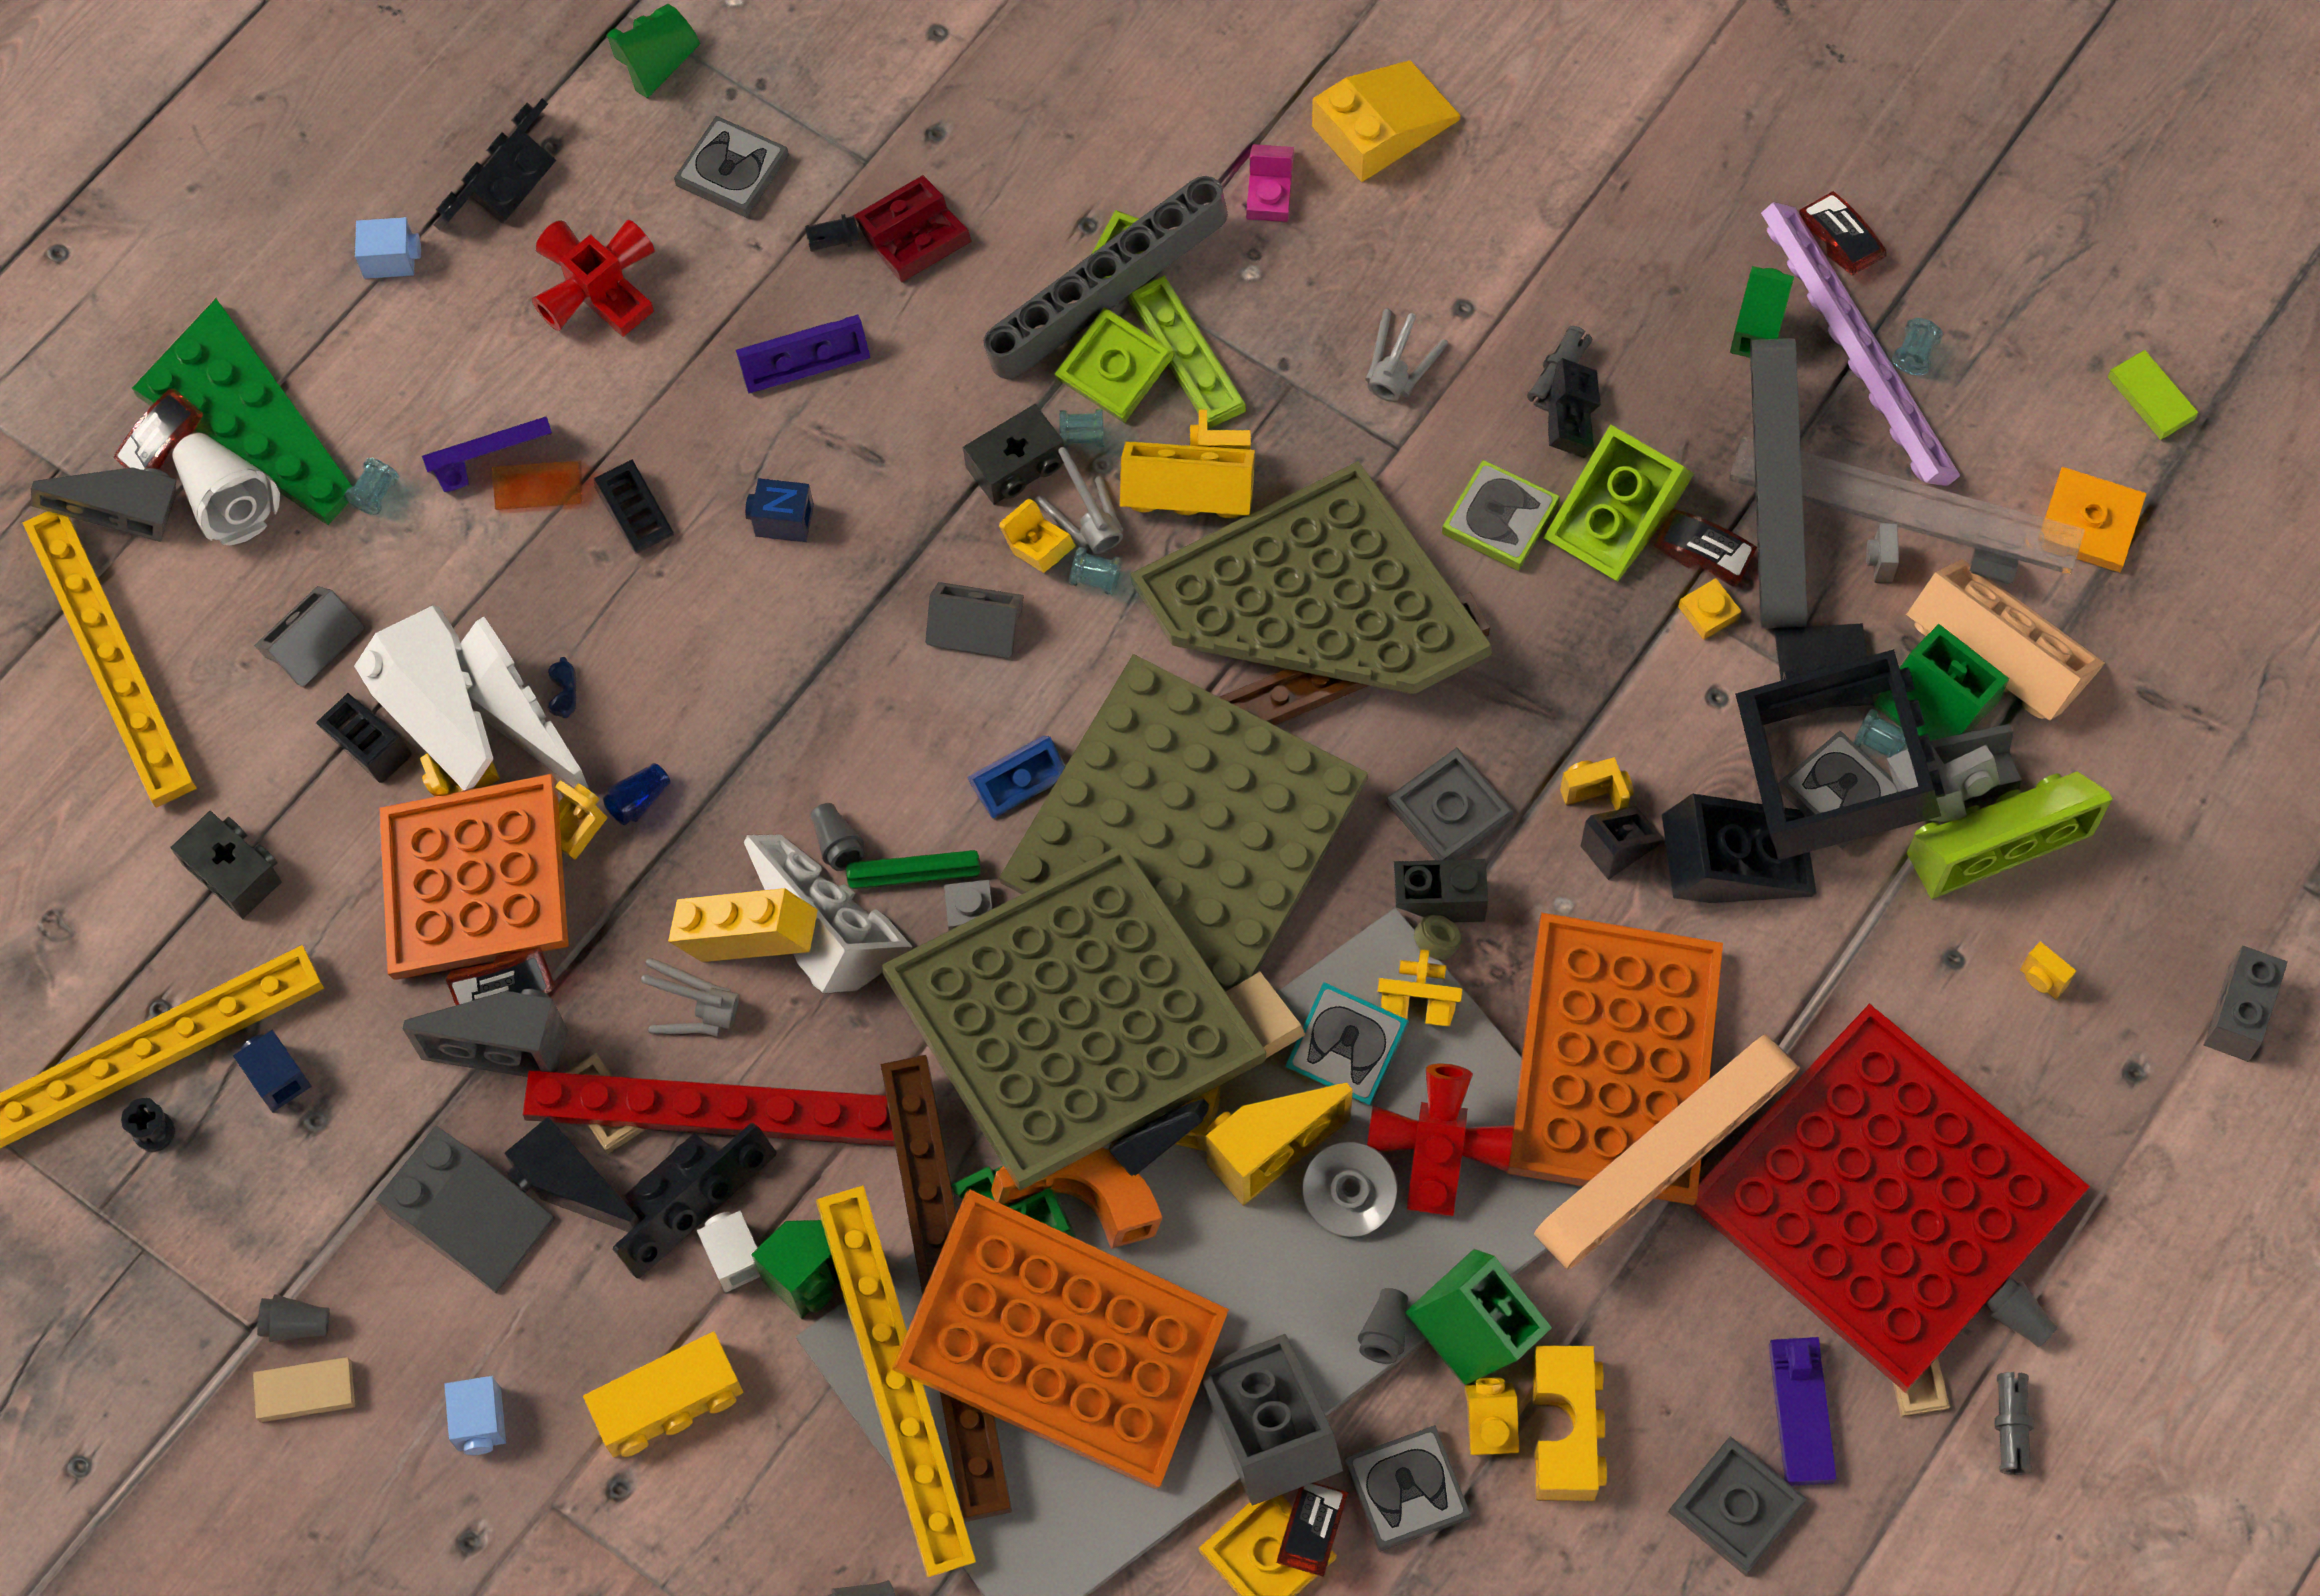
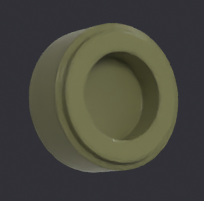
[1414,915,1462,960]

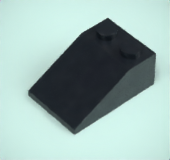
[1662,793,1817,903]

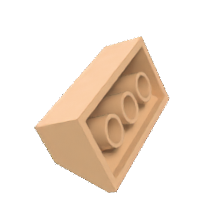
[1906,559,2105,721]

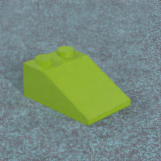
[1543,424,1694,581]

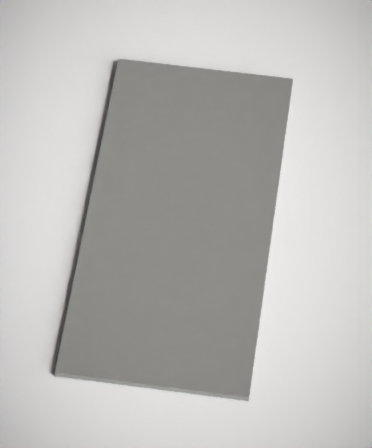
[796,908,1583,1596]

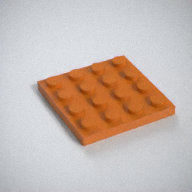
[379,774,569,980]

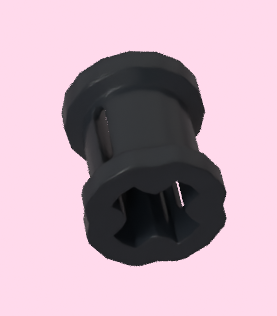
[121,1098,175,1152]

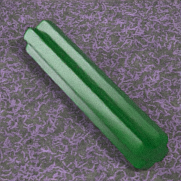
[846,850,981,889]

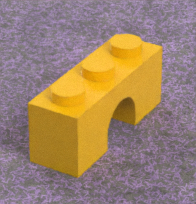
[1532,1346,1607,1501]

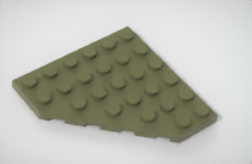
[1130,461,1492,694]

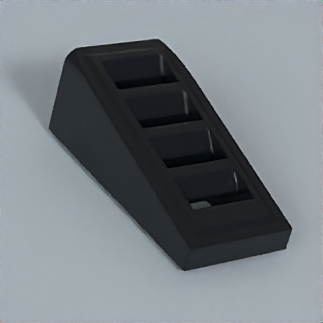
[594,459,674,554]
[316,693,412,783]
[1109,1098,1209,1176]

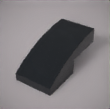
[1548,358,1601,458]

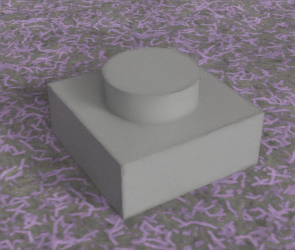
[1866,523,1899,583]
[944,880,992,931]

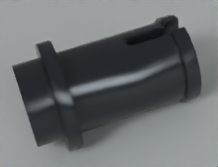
[805,214,860,252]

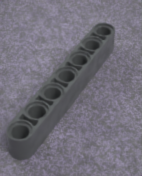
[983,176,1228,379]
[1750,338,1807,628]

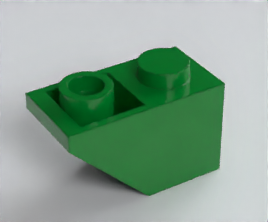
[1730,266,1794,358]

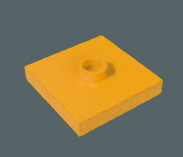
[2035,467,2147,573]

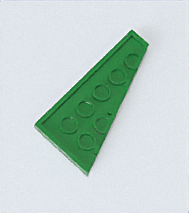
[132,298,356,525]

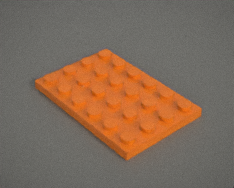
[1507,912,1723,1205]
[892,1189,1229,1489]

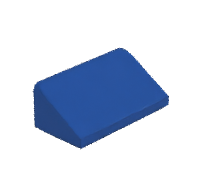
[967,736,1065,818]

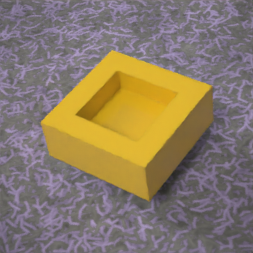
[1678,578,1742,640]
[2020,941,2076,999]

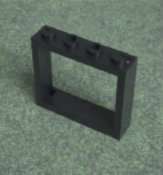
[1735,649,1945,860]

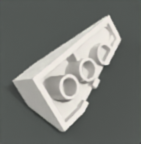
[354,606,493,791]
[456,617,589,788]
[744,835,912,993]

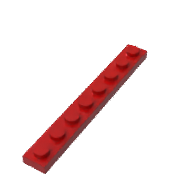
[522,1071,895,1146]

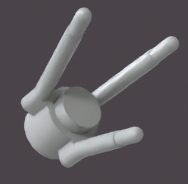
[1365,308,1448,401]
[1036,447,1124,554]
[641,958,739,1036]

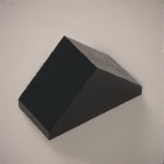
[1580,806,1664,880]

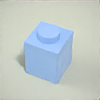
[355,217,421,279]
[444,1376,506,1455]

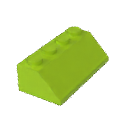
[1907,771,2113,899]

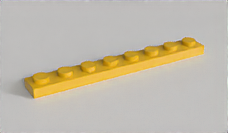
[22,511,197,808]
[0,945,325,1148]
[816,1185,976,1577]

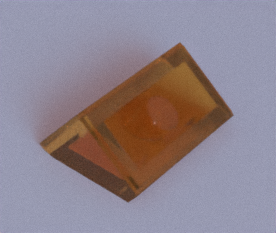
[491,460,582,510]

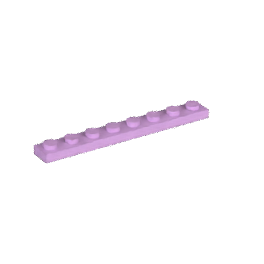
[1761,202,1960,486]

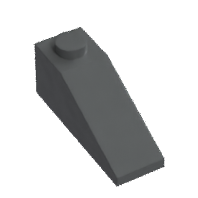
[31,467,176,542]

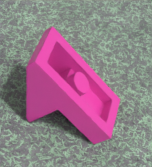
[1246,144,1294,222]

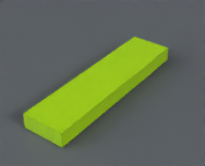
[1128,275,1246,429]

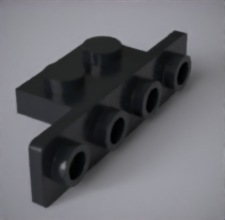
[434,98,556,230]
[613,1123,777,1279]

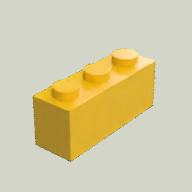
[1120,441,1255,518]
[668,888,818,962]
[583,1331,744,1458]

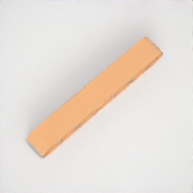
[1534,1034,1800,1270]

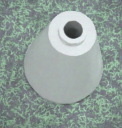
[173,433,280,545]

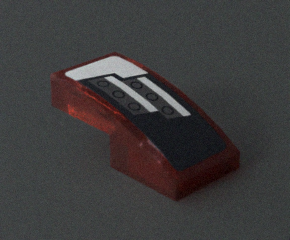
[1799,191,1887,276]
[113,389,203,470]
[1653,508,1757,587]
[446,947,555,1005]
[1276,1482,1349,1577]

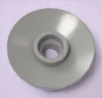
[1303,1141,1397,1237]

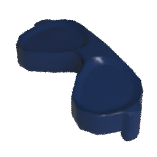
[548,657,576,718]

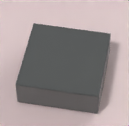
[1969,546,2018,584]

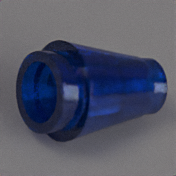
[603,763,670,825]

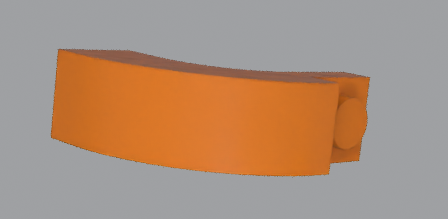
[991,1147,1162,1249]

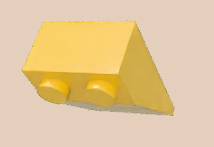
[1312,60,1461,183]
[1206,1082,1353,1206]

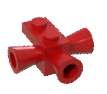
[532,220,655,337]
[1367,1063,1514,1216]

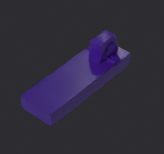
[736,314,871,394]
[422,416,553,492]
[1769,1337,1837,1486]

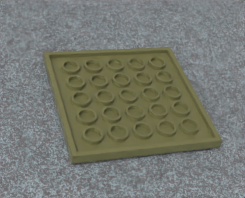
[999,654,1368,992]
[882,844,1266,1190]

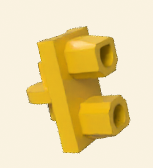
[1377,949,1463,1027]

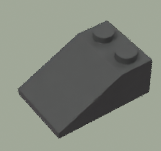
[402,989,568,1077]
[376,1126,555,1293]
[1201,1334,1343,1506]

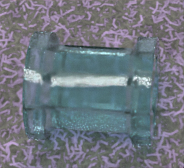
[1892,318,1943,375]
[1059,408,1104,449]
[344,458,399,515]
[1069,547,1122,596]
[1854,709,1906,758]

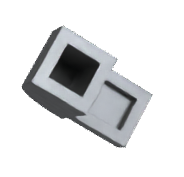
[1887,744,2000,822]

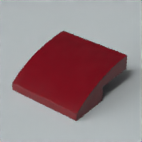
[853,175,972,283]

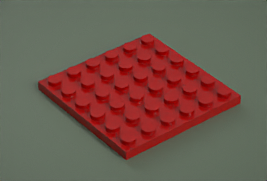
[1688,1003,2090,1393]

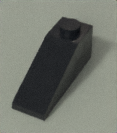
[504,1117,640,1232]

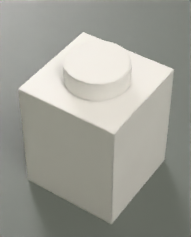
[697,1211,760,1293]

